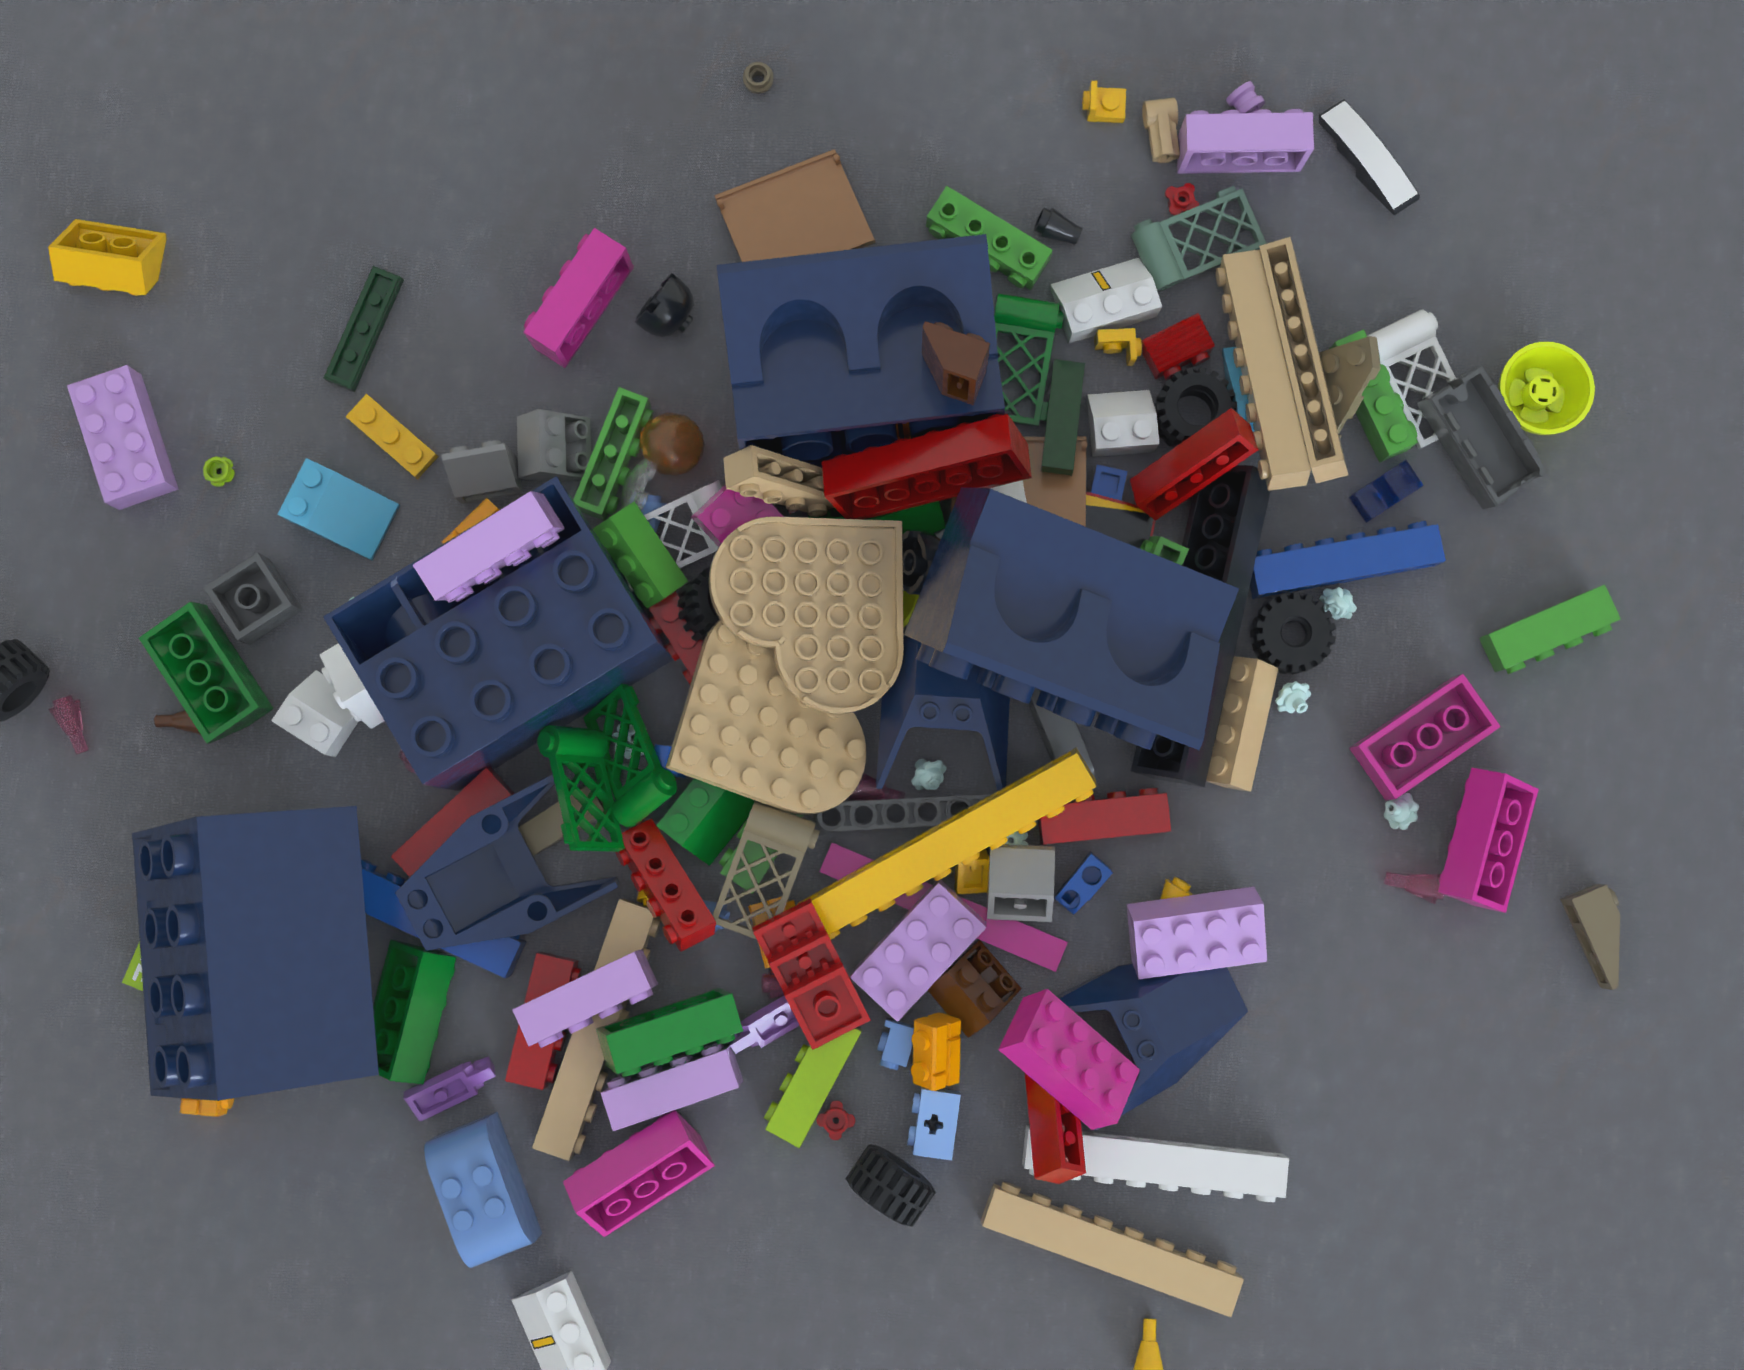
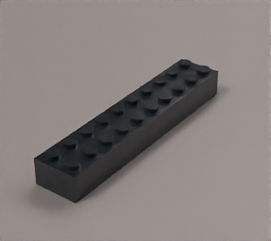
[1131,465,1271,787]

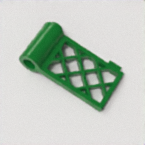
[994,293,1064,427]
[583,684,677,828]
[537,725,625,852]

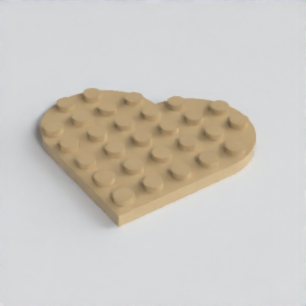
[709,517,904,714]
[666,619,866,815]

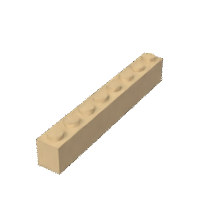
[1259,237,1348,484]
[1216,250,1311,491]
[532,899,661,1161]
[981,1182,1244,1317]

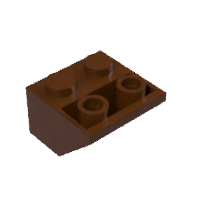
[922,321,990,405]
[927,940,1022,1038]

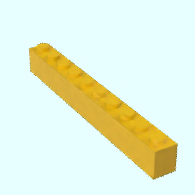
[797,747,1097,940]

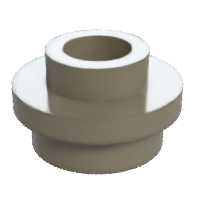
[743,62,774,94]

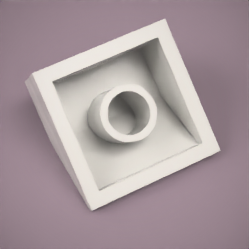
[1087,390,1159,457]
[271,670,358,757]

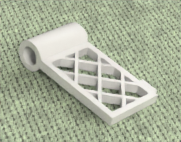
[1367,309,1456,449]
[626,480,722,591]

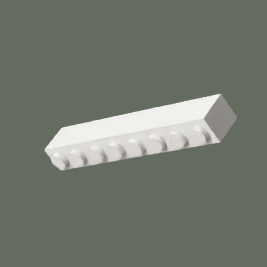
[1022,1125,1289,1202]

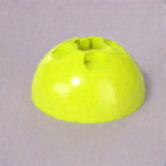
[1498,342,1595,435]

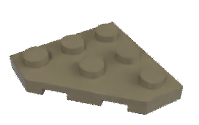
[1301,336,1381,446]

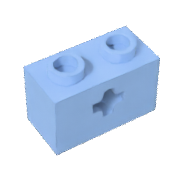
[907,1087,961,1161]

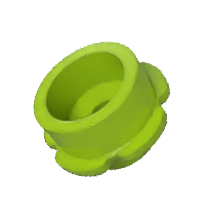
[203,456,235,487]

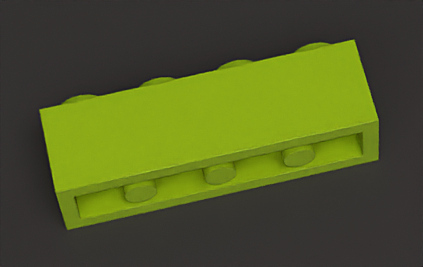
[763,1027,862,1148]

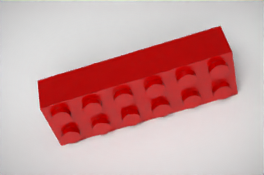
[822,414,1032,520]

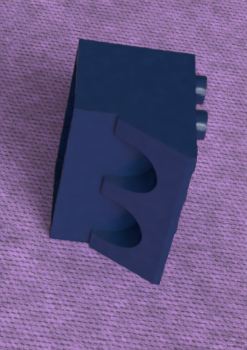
[716,234,1005,468]
[323,476,674,791]
[904,487,1239,750]
[132,806,379,1101]

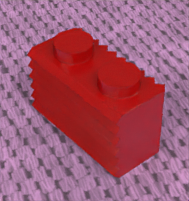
[1141,313,1215,380]

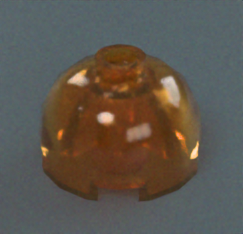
[639,412,705,476]

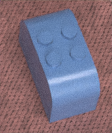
[424,1112,542,1268]

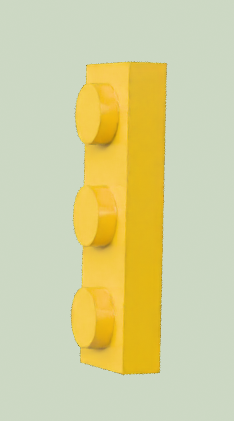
[345,394,439,479]

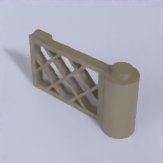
[712,800,820,939]

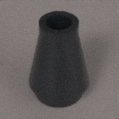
[1034,208,1082,245]

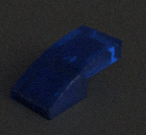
[1349,460,1424,523]

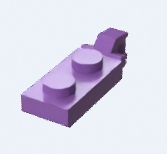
[728,996,799,1054]
[404,1056,496,1121]

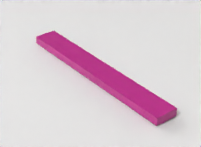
[819,843,1068,972]

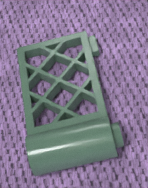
[1131,185,1267,292]

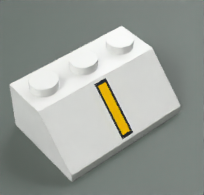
[1050,258,1162,344]
[512,1271,611,1370]

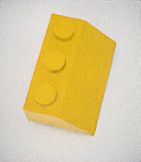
[48,219,167,296]

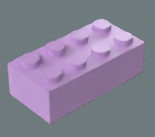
[1177,109,1314,174]
[67,365,179,510]
[413,491,565,603]
[850,879,987,1022]
[1127,886,1267,979]
[512,949,658,1048]
[601,1043,743,1131]

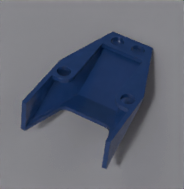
[876,607,1010,791]
[395,774,619,951]
[1056,964,1248,1131]

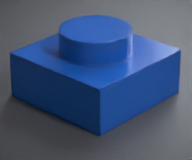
[1090,464,1128,501]

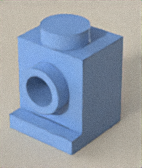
[877,1018,914,1070]

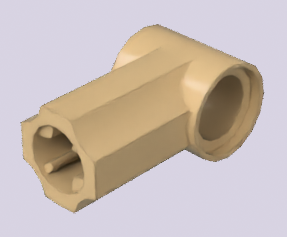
[1142,98,1180,164]

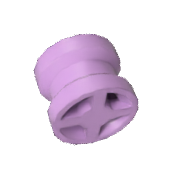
[1226,81,1266,113]

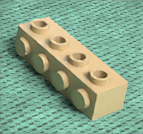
[723,445,835,517]
[1206,656,1278,792]

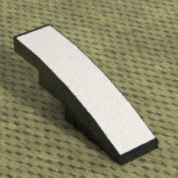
[1319,99,1420,215]

